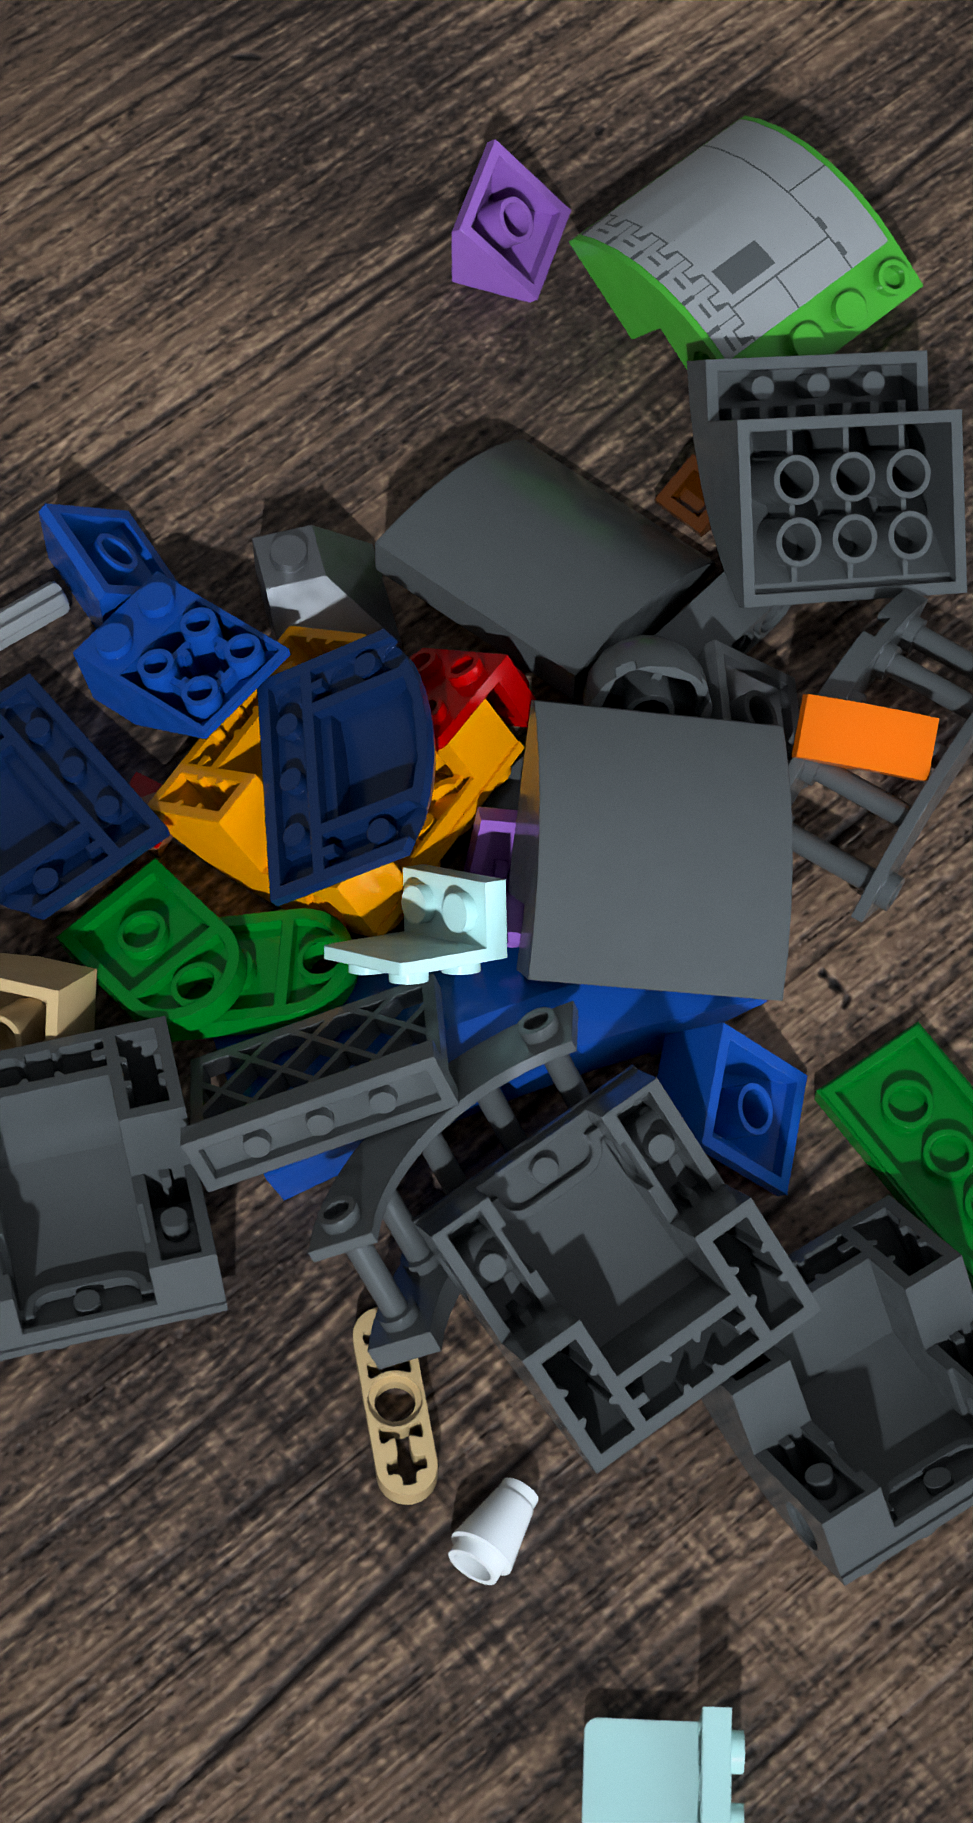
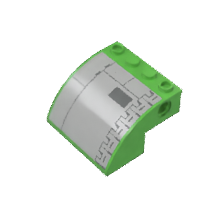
[568,116,924,369]

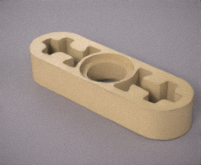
[353,1307,438,1505]

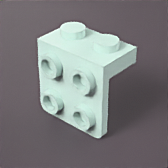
[581,1706,745,1823]

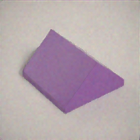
[452,139,571,303]

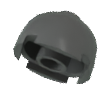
[583,635,713,718]

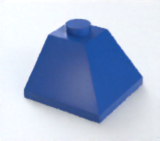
[657,1022,808,1196]

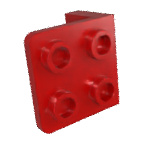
[409,648,536,751]

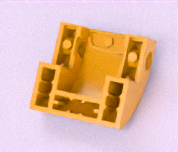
[147,626,525,937]

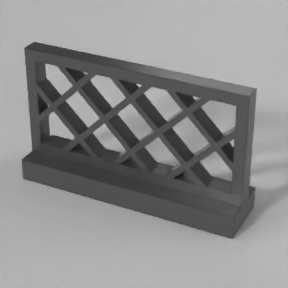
[180,974,459,1193]

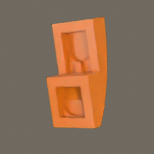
[791,694,939,782]

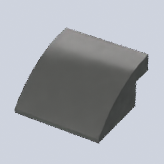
[687,350,967,608]
[375,439,716,700]
[507,699,793,1001]

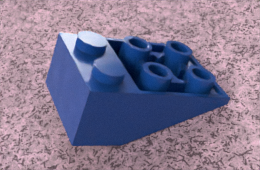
[73,571,291,739]

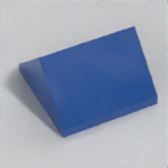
[38,503,178,629]

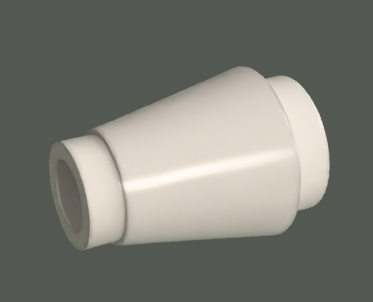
[448,1477,539,1585]

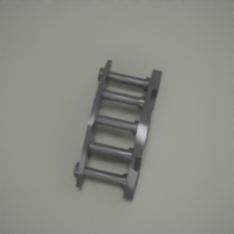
[788,588,973,922]
[308,1001,590,1370]

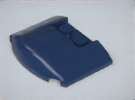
[257,629,436,907]
[0,673,170,920]

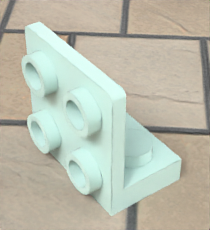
[324,864,507,985]

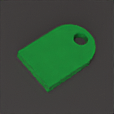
[57,858,247,1034]
[169,908,359,1042]

